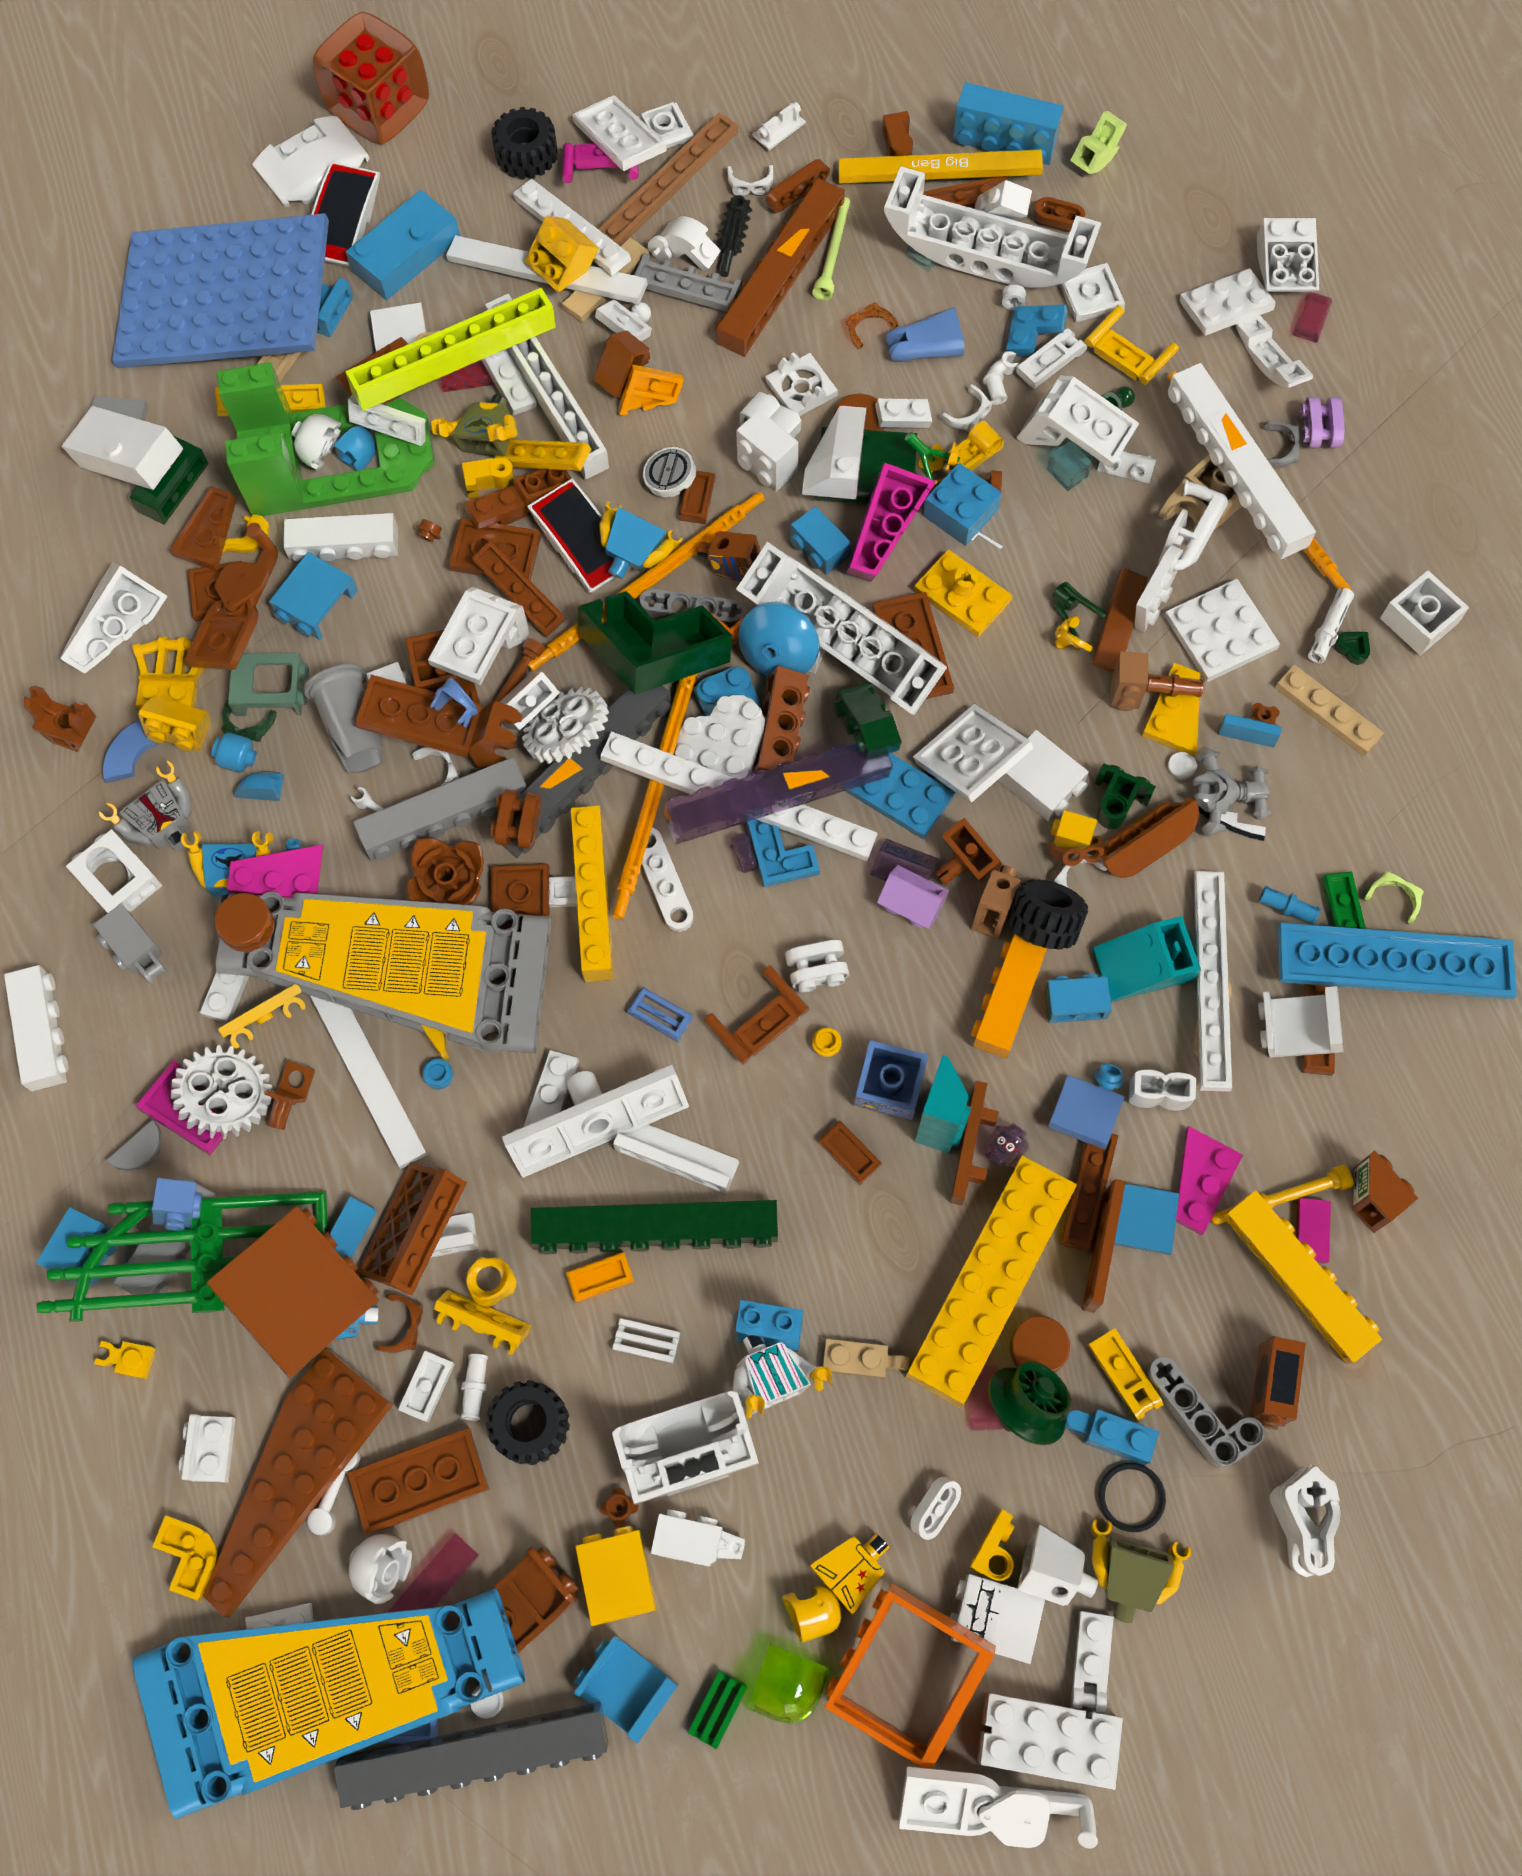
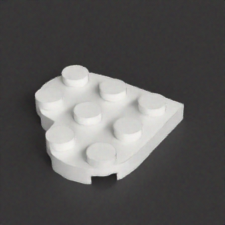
[675,695,766,784]

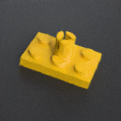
[914,549,1013,638]

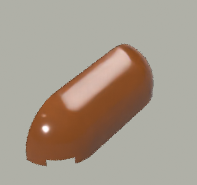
[1101,798,1199,878]

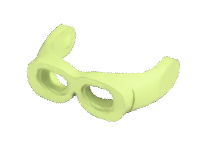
[1364,871,1424,925]

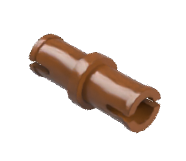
[1145,673,1204,697]

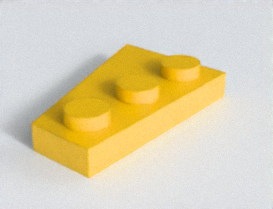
[1142,663,1200,757]

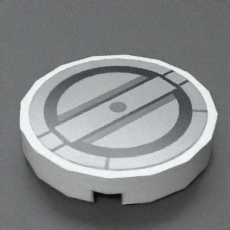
[643,447,696,498]

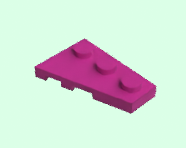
[227,844,323,898]
[136,1060,229,1156]
[1176,1126,1243,1235]

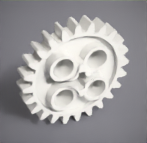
[522,687,609,764]
[171,1045,272,1139]

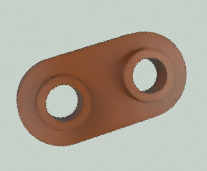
[1034,197,1085,231]

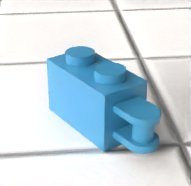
[1065,1409,1159,1465]

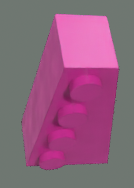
[846,463,936,582]

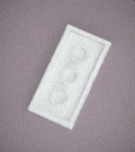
[572,95,667,171]

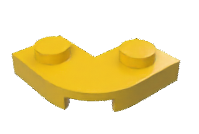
[152,1515,217,1601]

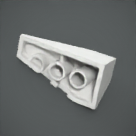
[60,562,167,674]

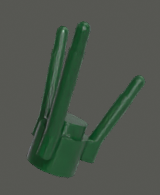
[1052,582,1107,638]

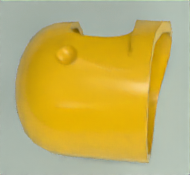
[782,1586,841,1643]

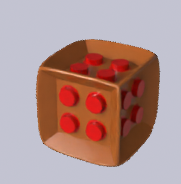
[313,12,429,144]

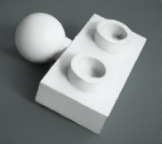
[595,299,652,341]

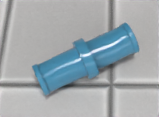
[1258,885,1321,925]

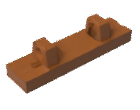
[950,1081,999,1205]

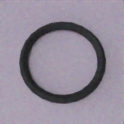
[1098,1463,1166,1532]

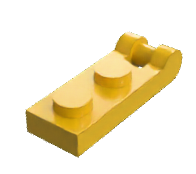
[1087,1328,1164,1422]

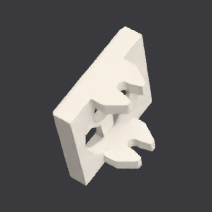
[766,352,838,416]

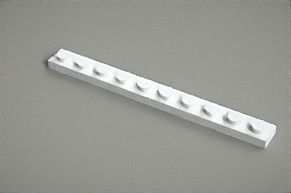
[600,731,878,862]

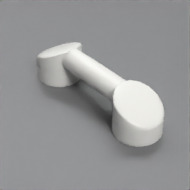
[307,1452,360,1536]

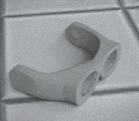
[1264,421,1299,468]

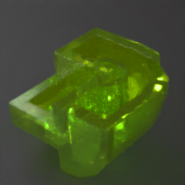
[746,1644,831,1724]

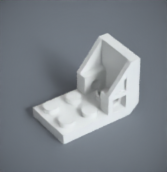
[1016,375,1139,468]
[428,587,530,685]

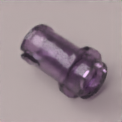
[730,834,759,873]

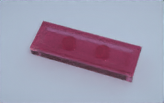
[388,1533,480,1612]

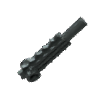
[717,195,752,277]

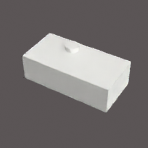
[62,406,183,490]

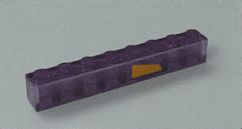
[664,743,893,845]

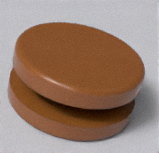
[214,893,275,952]
[1010,1316,1070,1372]

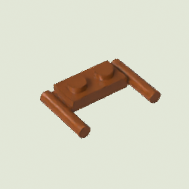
[704,965,809,1064]

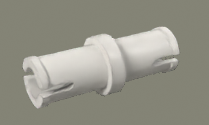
[460,1354,488,1421]

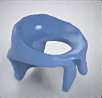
[430,677,478,728]

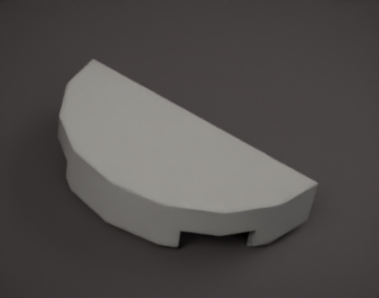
[106,1119,162,1171]

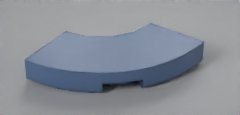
[103,720,158,783]

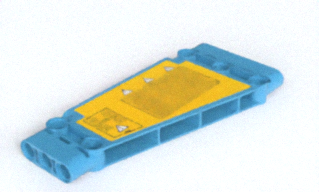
[132,1588,525,1819]

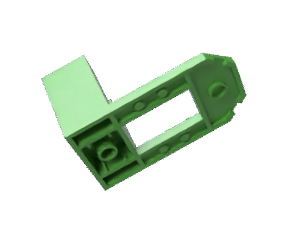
[217,362,435,516]

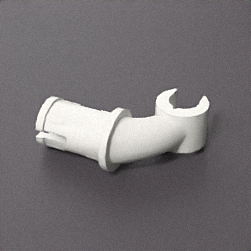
[983,351,1019,405]

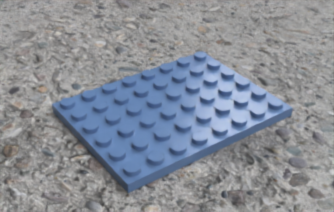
[112,213,329,368]

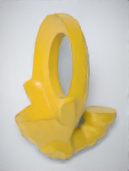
[1055,616,1093,652]

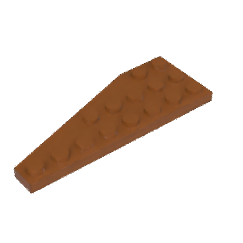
[203,1347,393,1618]

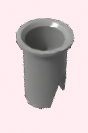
[303,664,383,773]

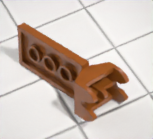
[355,674,522,769]

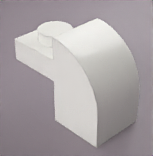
[660,216,721,272]

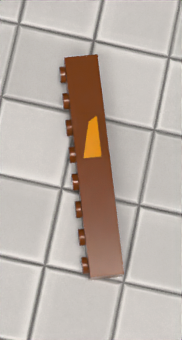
[715,178,845,357]

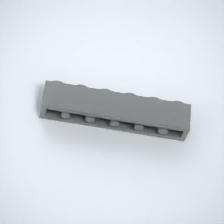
[353,757,527,861]

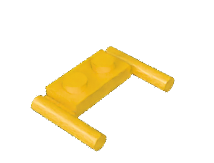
[1084,305,1179,385]

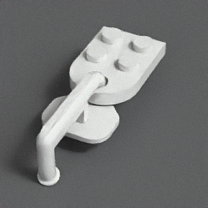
[1134,480,1228,633]
[899,1767,1098,1849]

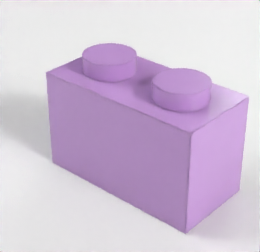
[877,865,949,929]

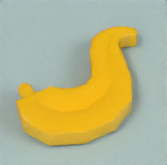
[221,514,270,558]

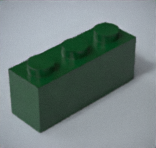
[130,436,209,525]

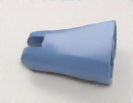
[885,307,964,362]

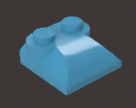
[693,667,762,716]

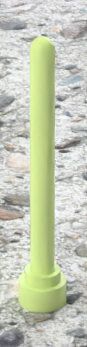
[812,197,850,301]

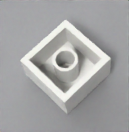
[736,410,798,492]
[1380,570,1469,656]

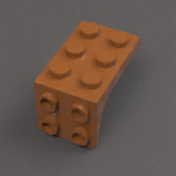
[457,1546,580,1654]

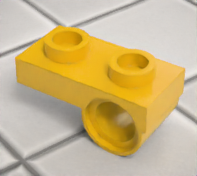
[946,420,1004,471]

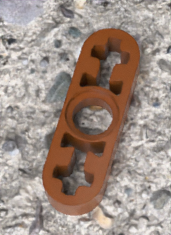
[765,159,830,213]

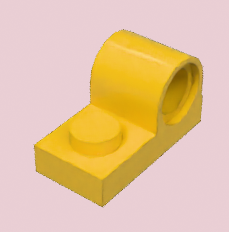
[968,1509,1015,1582]

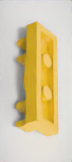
[218,984,306,1049]
[434,1290,532,1355]

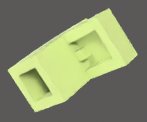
[1070,111,1128,174]

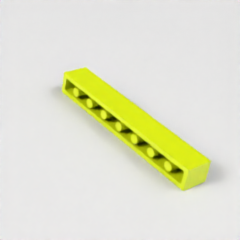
[345,288,556,411]

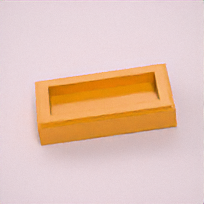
[566,1252,634,1303]

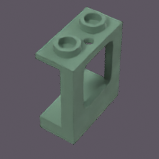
[228,653,309,716]

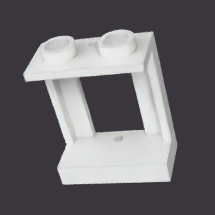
[66,829,162,913]

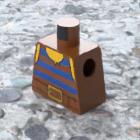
[697,531,761,582]

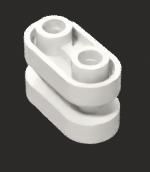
[785,940,850,993]

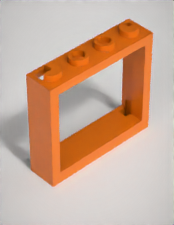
[824,1583,996,1769]

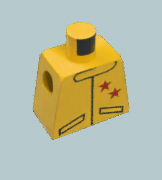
[810,1533,890,1615]

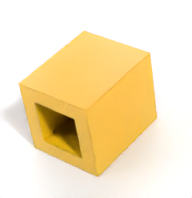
[1050,810,1097,849]

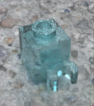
[1047,440,1095,491]

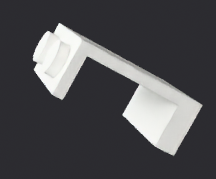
[1258,986,1344,1058]

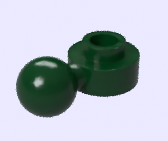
[1101,386,1135,411]

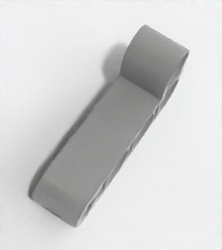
[1145,1357,1265,1468]

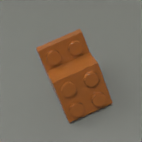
[405,630,480,704]

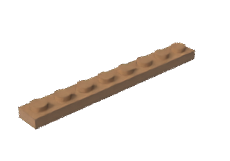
[598,112,738,246]

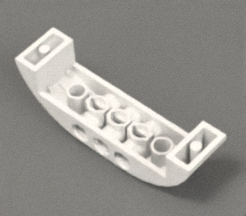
[884,166,1101,288]
[736,542,947,715]

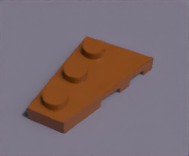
[170,486,237,571]

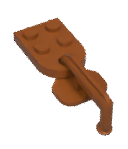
[184,523,278,670]

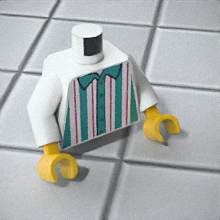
[732,1335,832,1418]

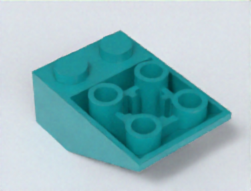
[1092,916,1201,1002]

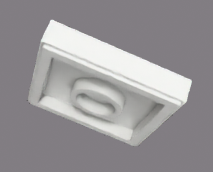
[1059,263,1125,323]

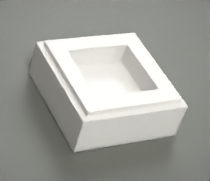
[549,876,577,907]

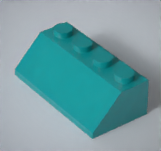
[915,1055,972,1154]

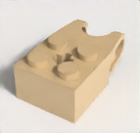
[1159,454,1242,532]

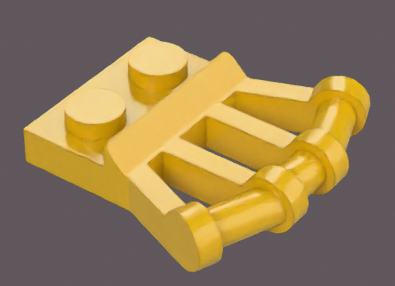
[132,636,205,710]

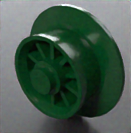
[988,1362,1071,1445]

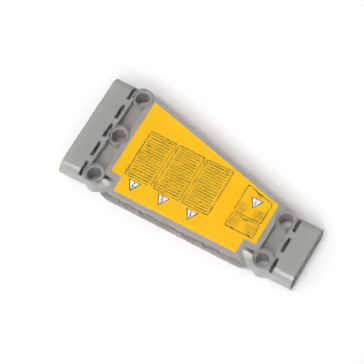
[216,892,552,1054]

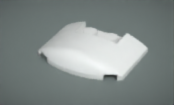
[252,116,370,207]

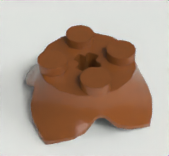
[406,838,484,905]

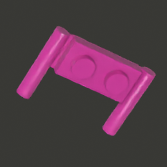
[563,143,639,183]

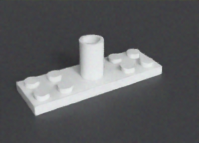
[502,1065,689,1178]

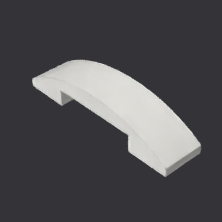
[1236,315,1313,388]

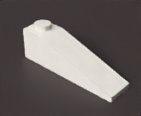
[802,406,866,499]

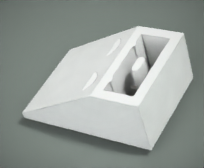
[1257,218,1319,292]

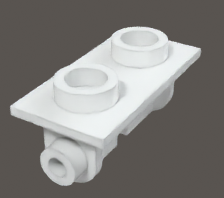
[752,102,806,151]
[1097,451,1156,483]

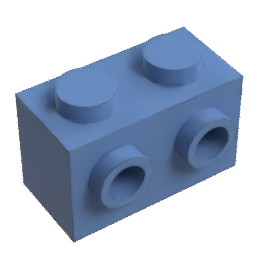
[152,1178,202,1231]

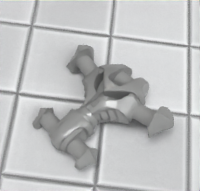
[1193,746,1271,837]

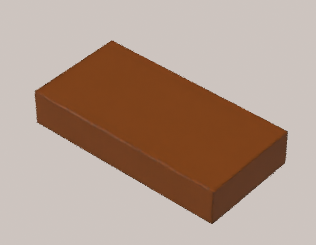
[679,471,716,524]
[818,1120,882,1185]

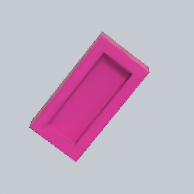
[1296,1198,1331,1264]

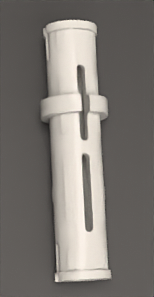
[1308,588,1354,664]

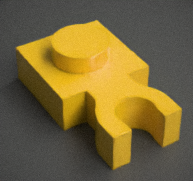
[94,1341,156,1380]

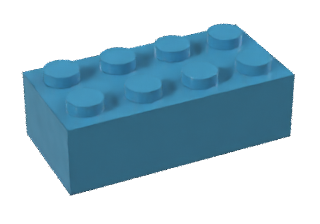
[953,82,1064,165]

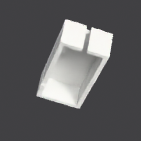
[977,1692,1123,1790]

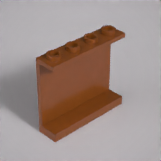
[207,1206,379,1379]

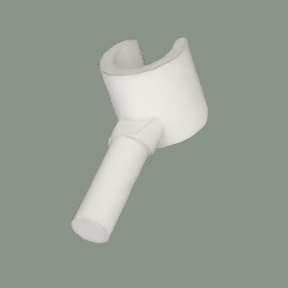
[351,787,384,812]

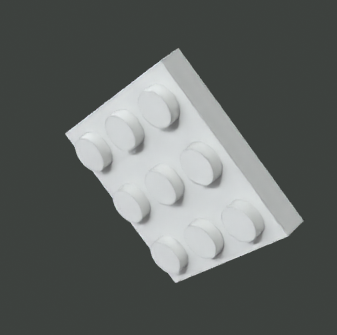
[1164,579,1280,683]
[913,704,1033,803]

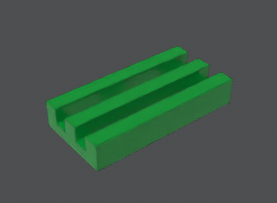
[688,1671,748,1750]

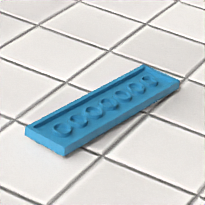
[1277,923,1517,999]

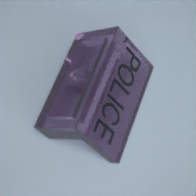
[870,839,939,881]

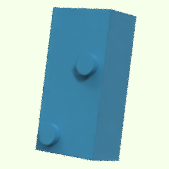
[346,190,460,301]

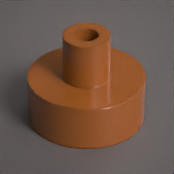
[982,470,1002,491]

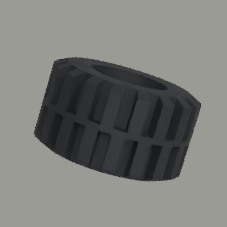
[492,107,558,179]
[1007,879,1088,950]
[486,1380,570,1465]

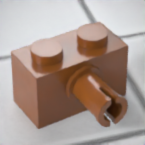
[593,330,651,398]
[934,818,1003,886]

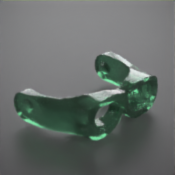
[221,700,277,742]

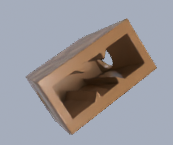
[971,865,1020,940]

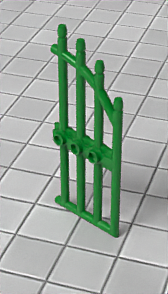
[37,1191,328,1322]

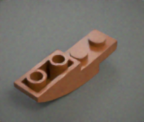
[465,469,572,529]

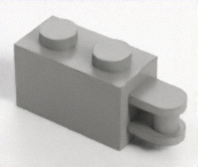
[93,903,167,984]

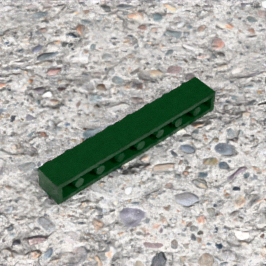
[531,1200,778,1255]

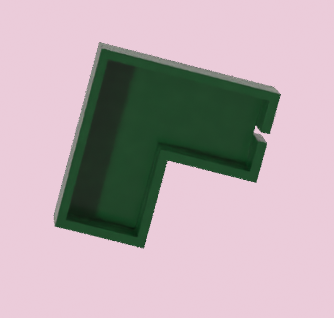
[578,591,733,695]

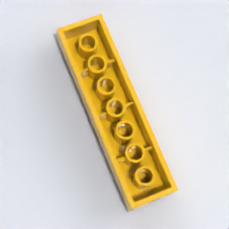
[905,1155,1077,1408]

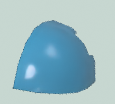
[334,425,376,471]
[234,772,284,801]

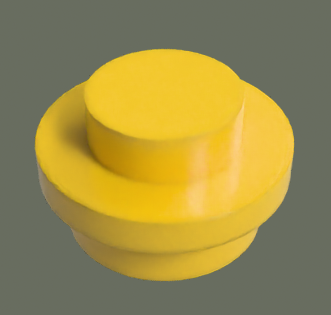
[812,1027,842,1057]

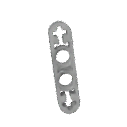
[640,589,745,628]

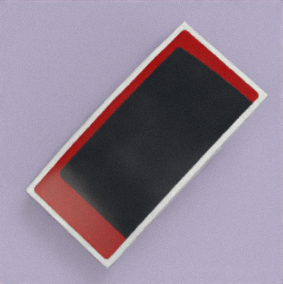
[311,161,381,268]
[527,478,632,595]

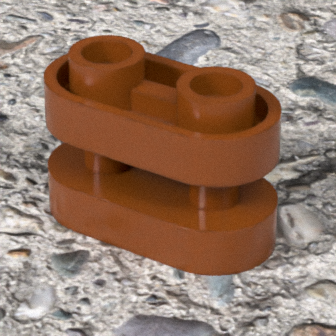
[490,789,541,849]

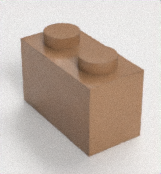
[1111,652,1148,711]

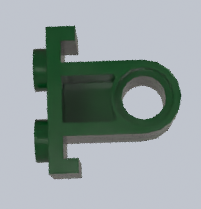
[1095,763,1156,829]

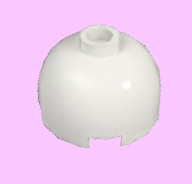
[291,414,342,470]
[349,1534,412,1604]

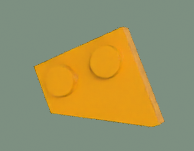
[618,364,684,415]

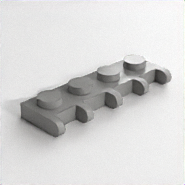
[634,253,742,312]

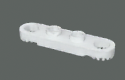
[641,828,694,932]

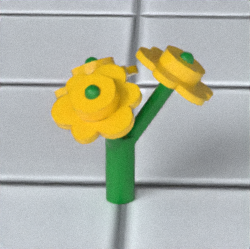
[904,432,960,492]

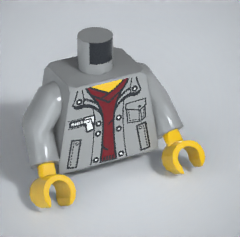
[98,760,191,851]

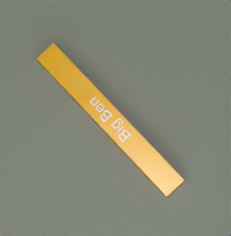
[839,150,1043,184]

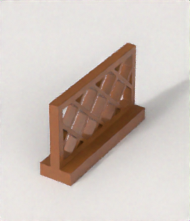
[356,1162,467,1296]

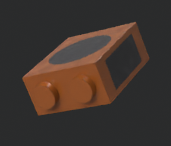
[1250,1336,1306,1430]

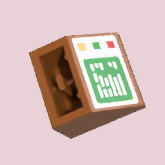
[1352,1150,1419,1233]

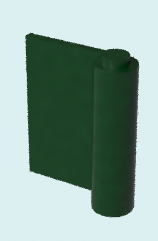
[816,427,918,504]

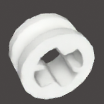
[1002,284,1026,310]

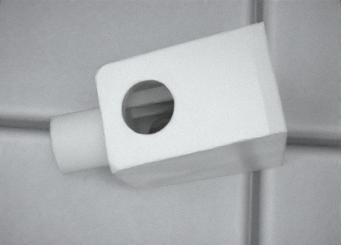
[1017,1525,1098,1606]

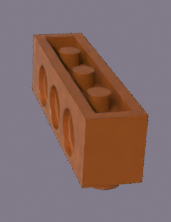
[751,665,810,786]

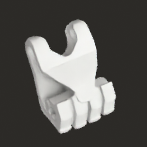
[1270,1465,1341,1577]

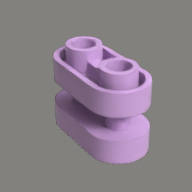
[1300,397,1345,448]

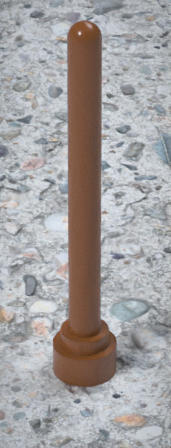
[494,638,546,702]

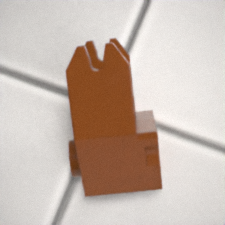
[24,686,96,752]

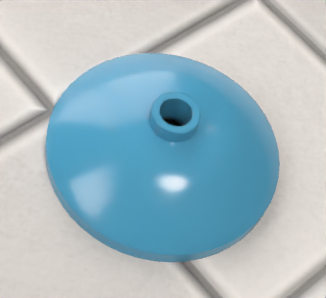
[738,602,819,677]

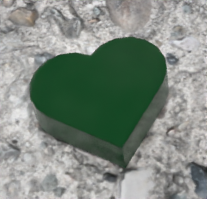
[1335,632,1370,665]

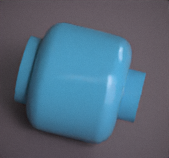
[211,732,257,773]

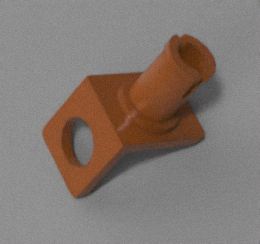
[265,1061,315,1130]

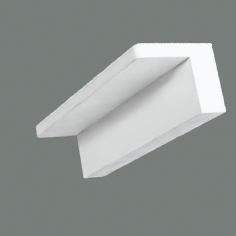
[613,1125,739,1195]

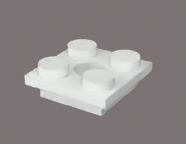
[637,102,694,149]

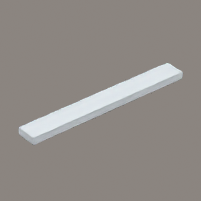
[446,235,648,305]
[1194,871,1232,1092]
[310,996,427,1169]

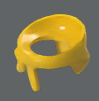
[465,1257,517,1307]

